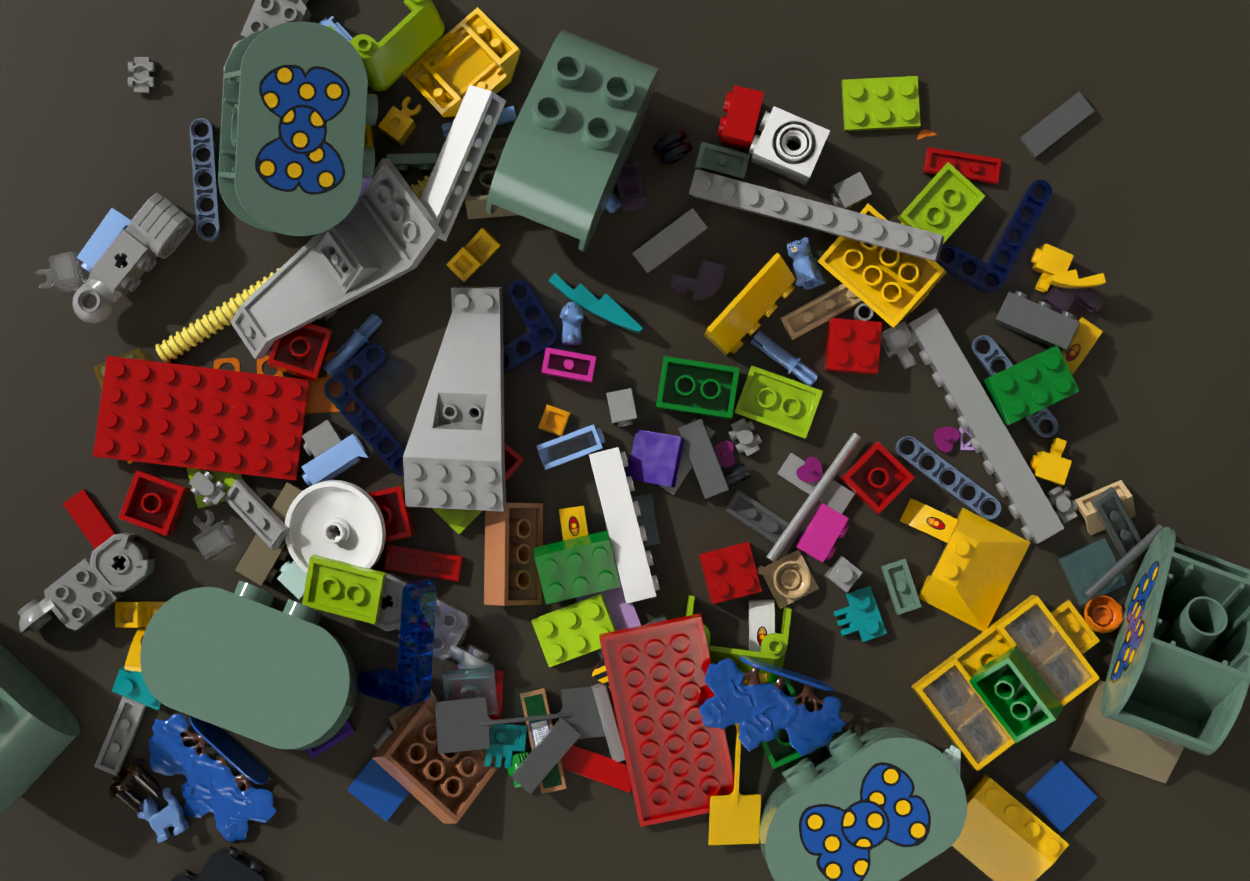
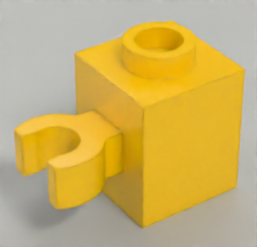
[378,96,422,146]
[1031,244,1074,293]
[1029,438,1072,485]

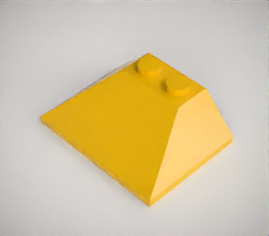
[403,7,521,118]
[918,508,1031,631]

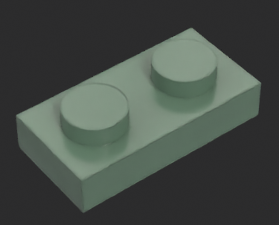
[695,142,750,180]
[387,153,439,172]
[880,559,921,615]

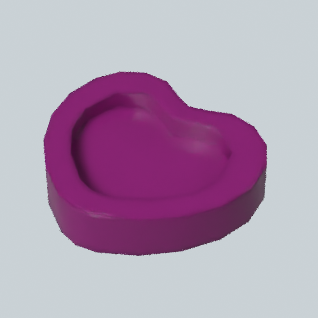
[934,427,960,453]
[714,441,735,468]
[796,456,822,482]

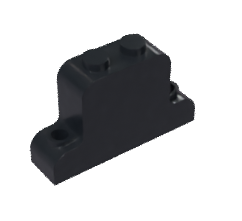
[171,846,269,881]

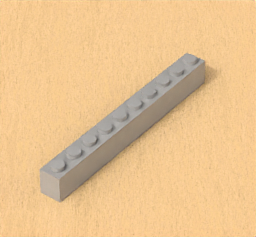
[689,169,944,263]
[906,308,1064,544]

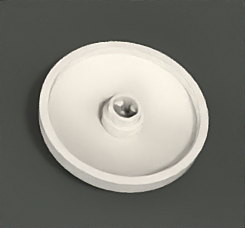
[285,480,386,573]

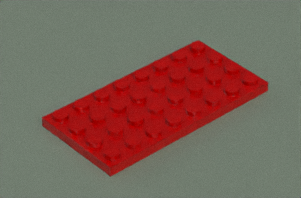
[93,356,310,481]
[599,613,734,827]

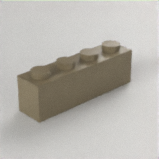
[235,482,303,586]

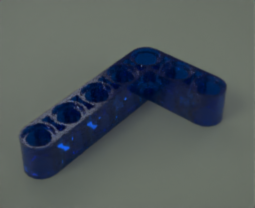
[937,180,1052,294]
[504,280,558,375]
[324,344,405,477]
[357,580,437,707]

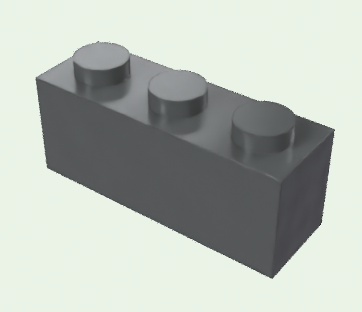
[996,291,1080,354]

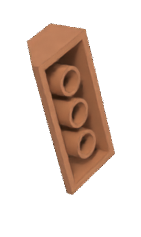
[484,503,543,606]

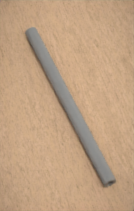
[766,433,862,563]

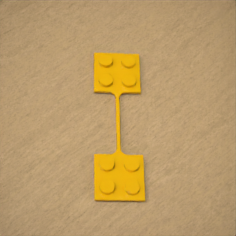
[708,672,767,845]

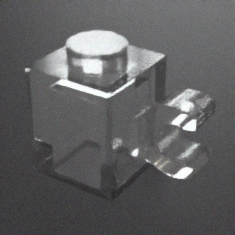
[35,251,86,292]
[881,321,916,369]
[192,510,236,560]

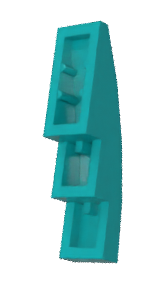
[548,273,643,334]

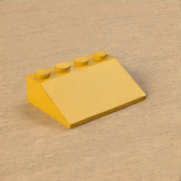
[817,204,947,328]
[704,253,796,356]
[952,774,1069,881]

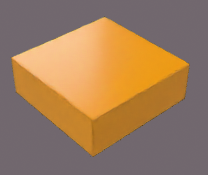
[538,405,571,436]

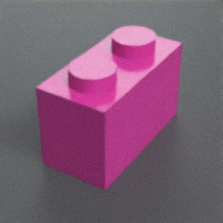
[541,347,597,383]
[795,503,849,563]

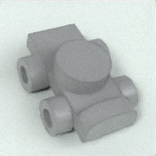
[128,57,155,93]
[728,418,762,456]
[189,470,227,506]
[1046,485,1079,524]

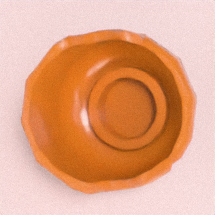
[1084,595,1124,634]

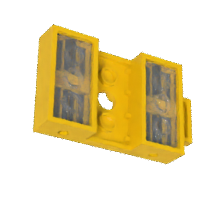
[911,595,1100,771]

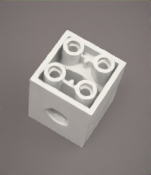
[749,106,830,185]

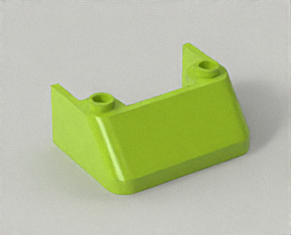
[328,0,445,91]
[686,595,792,682]

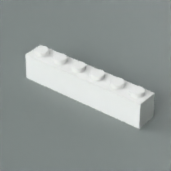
[420,85,506,241]
[589,447,660,604]

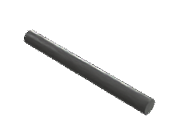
[1084,524,1163,600]

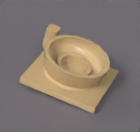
[756,549,819,609]

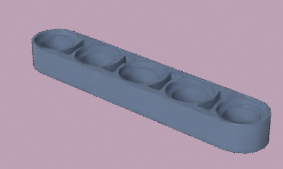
[190,118,222,242]
[971,335,1058,438]
[895,436,1001,519]

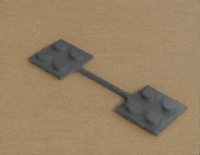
[435,685,614,754]

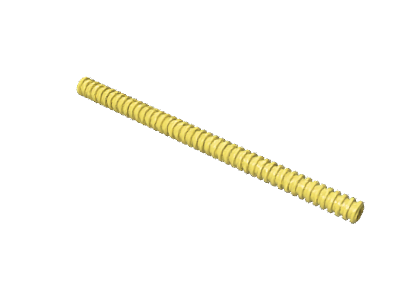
[155,172,432,363]

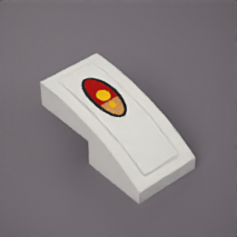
[748,600,775,652]

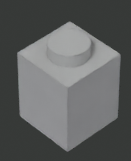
[830,172,872,209]
[606,388,637,428]
[302,420,343,458]
[824,556,863,593]

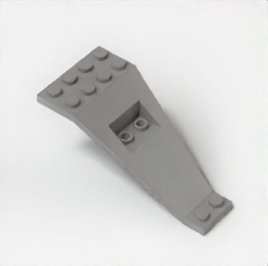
[230,158,442,359]
[403,286,507,511]

